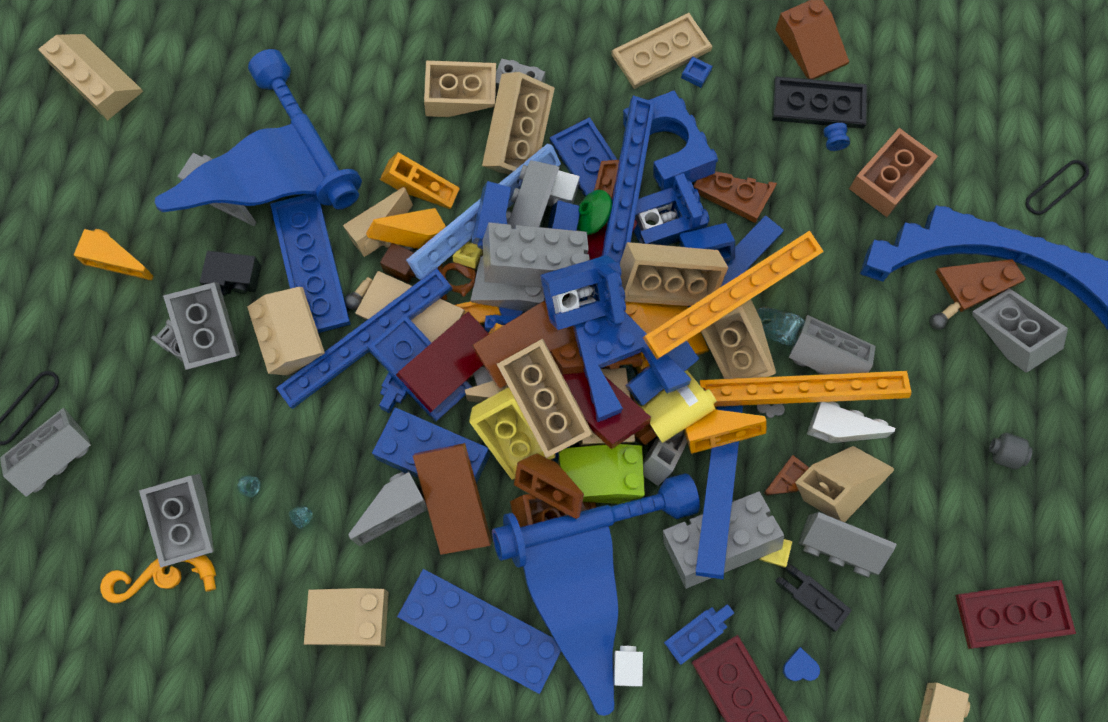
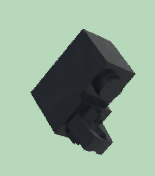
[200,251,261,296]

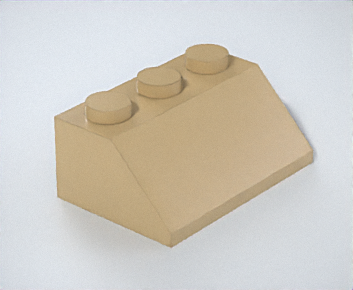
[247,287,325,376]

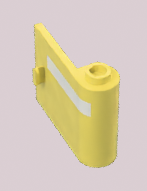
[631,370,717,443]

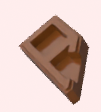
[764,455,809,495]

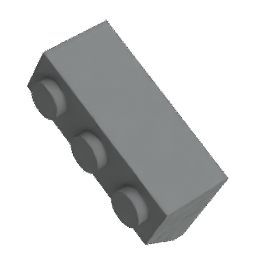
[506,160,560,229]
[163,282,240,370]
[789,315,876,375]
[0,408,91,497]
[798,512,896,578]

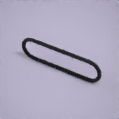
[1026,160,1089,215]
[0,371,59,445]

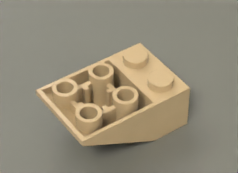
[795,446,894,522]

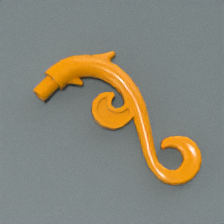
[100,555,216,604]

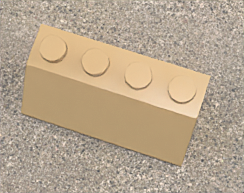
[38,34,143,121]
[482,72,555,175]
[620,242,728,306]
[497,339,593,458]

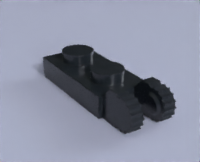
[776,564,852,632]

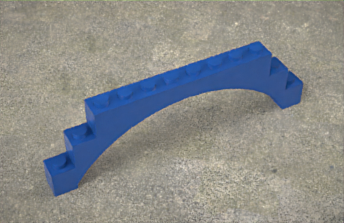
[860,205,1108,330]

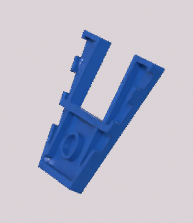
[573,311,691,422]

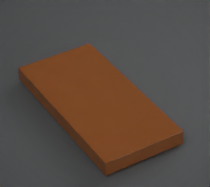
[471,299,576,389]
[413,443,492,555]

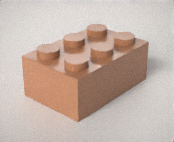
[849,128,938,217]

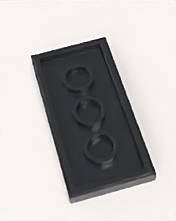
[772,76,867,129]

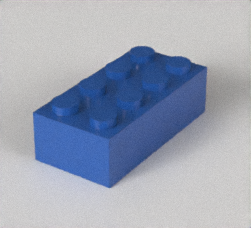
[372,407,490,484]

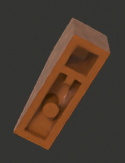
[514,453,584,519]

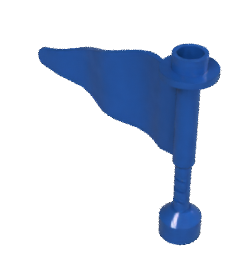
[155,49,362,212]
[492,473,700,716]

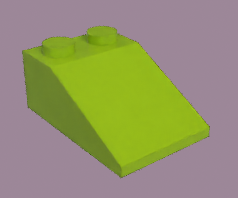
[558,444,645,504]

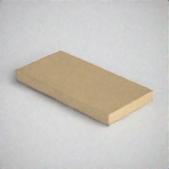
[611,13,712,89]
[355,271,465,343]

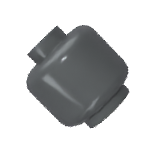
[989,432,1032,470]

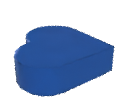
[783,647,820,681]

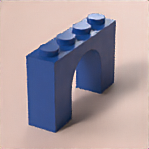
[623,91,718,190]
[471,181,580,250]

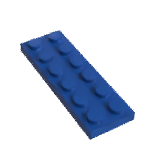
[270,194,351,333]
[397,569,561,694]

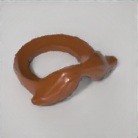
[441,262,476,297]

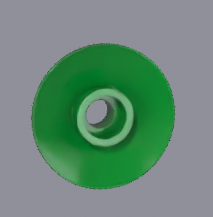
[577,190,612,236]

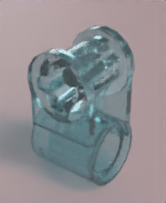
[757,306,805,346]

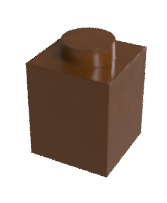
[380,243,416,284]

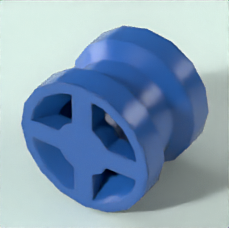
[823,123,850,151]

